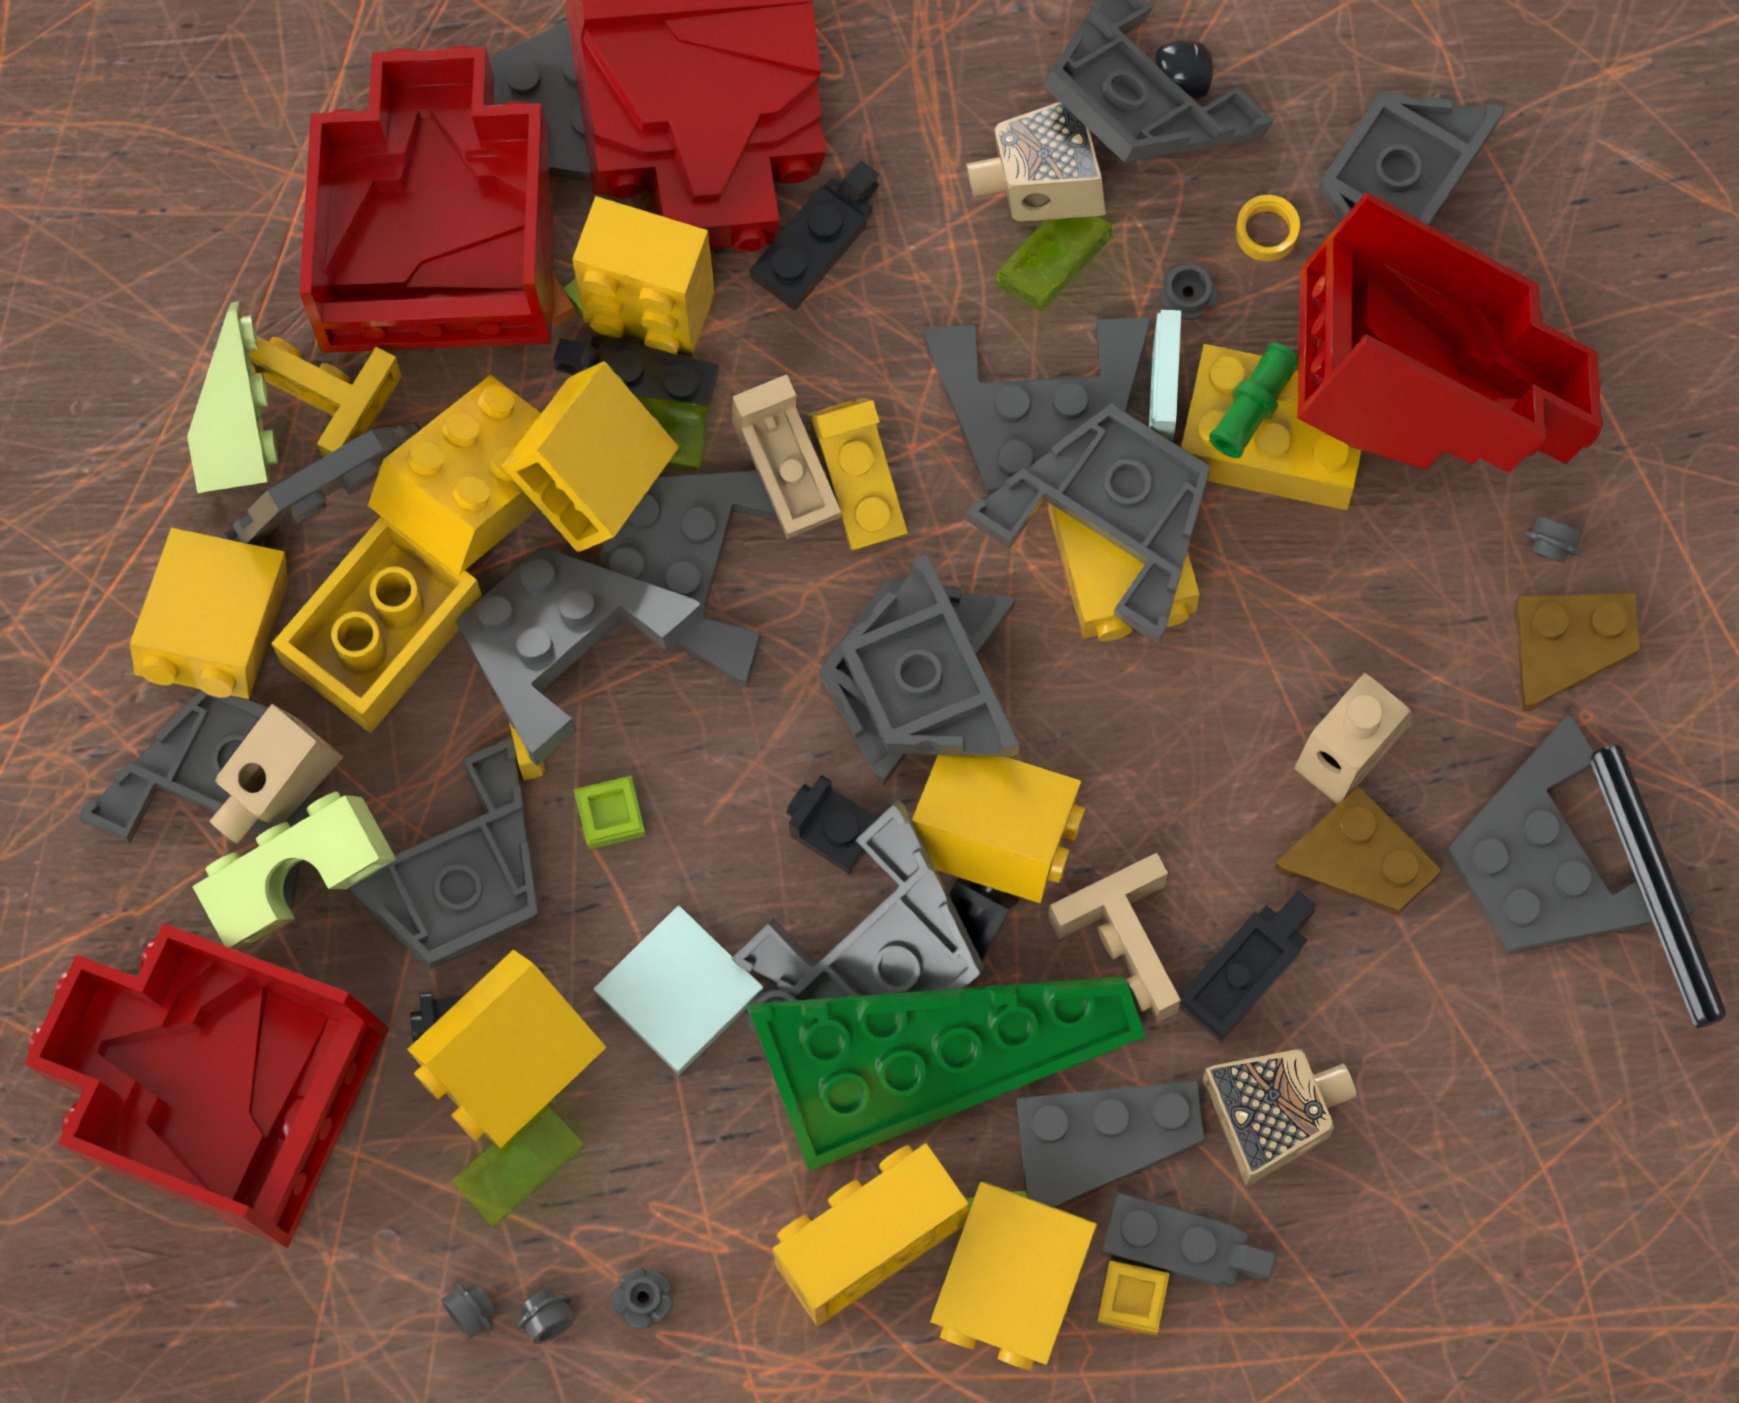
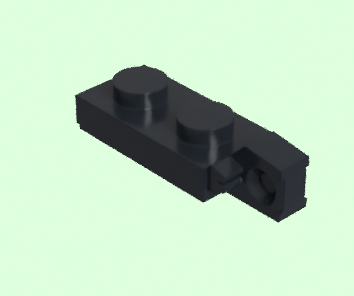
[749,161,879,311]
[553,336,719,425]
[1179,890,1317,1043]

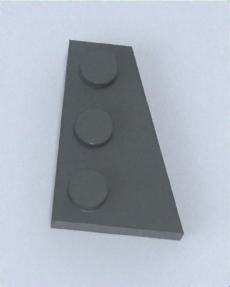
[1016,1081,1204,1208]

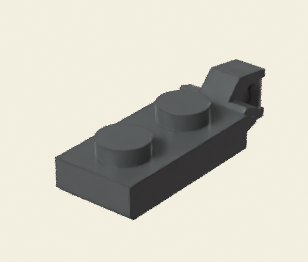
[1101,1192,1276,1288]

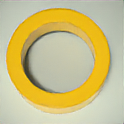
[1236,195,1300,262]

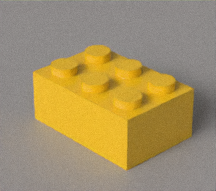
[572,196,715,356]
[1181,344,1362,510]
[368,375,541,576]
[271,516,482,734]
[772,1143,969,1328]

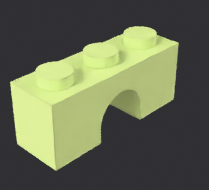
[192,792,396,949]

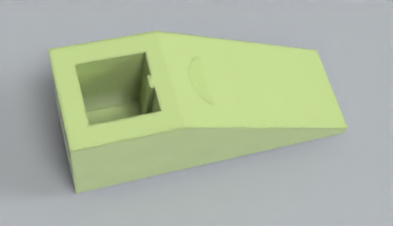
[187,301,279,493]

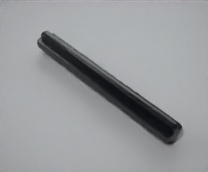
[1590,744,1726,1028]

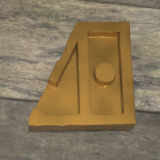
[1515,593,1640,711]
[1274,786,1442,915]

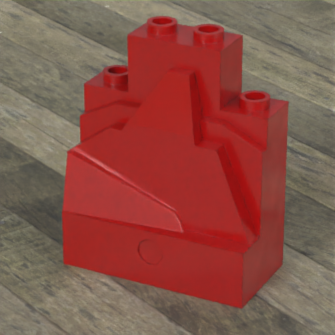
[565,0,826,252]
[299,45,553,353]
[1297,192,1603,473]
[24,923,389,1248]

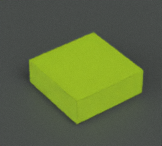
[574,776,646,850]

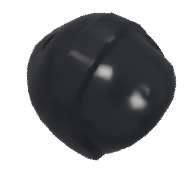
[1155,40,1213,98]

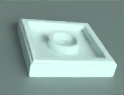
[1149,310,1181,442]
[593,905,764,1075]

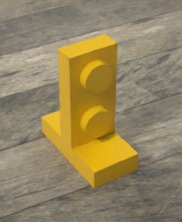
[249,336,402,458]
[806,397,908,550]

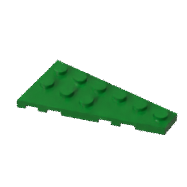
[746,976,1146,1171]

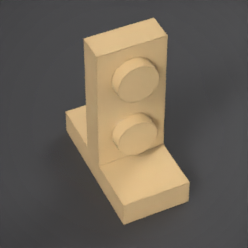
[732,374,841,539]
[1048,853,1181,1023]

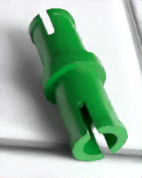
[1209,342,1299,458]

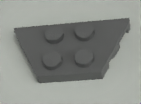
[1318,92,1505,226]
[840,554,1020,757]
[819,578,1015,786]

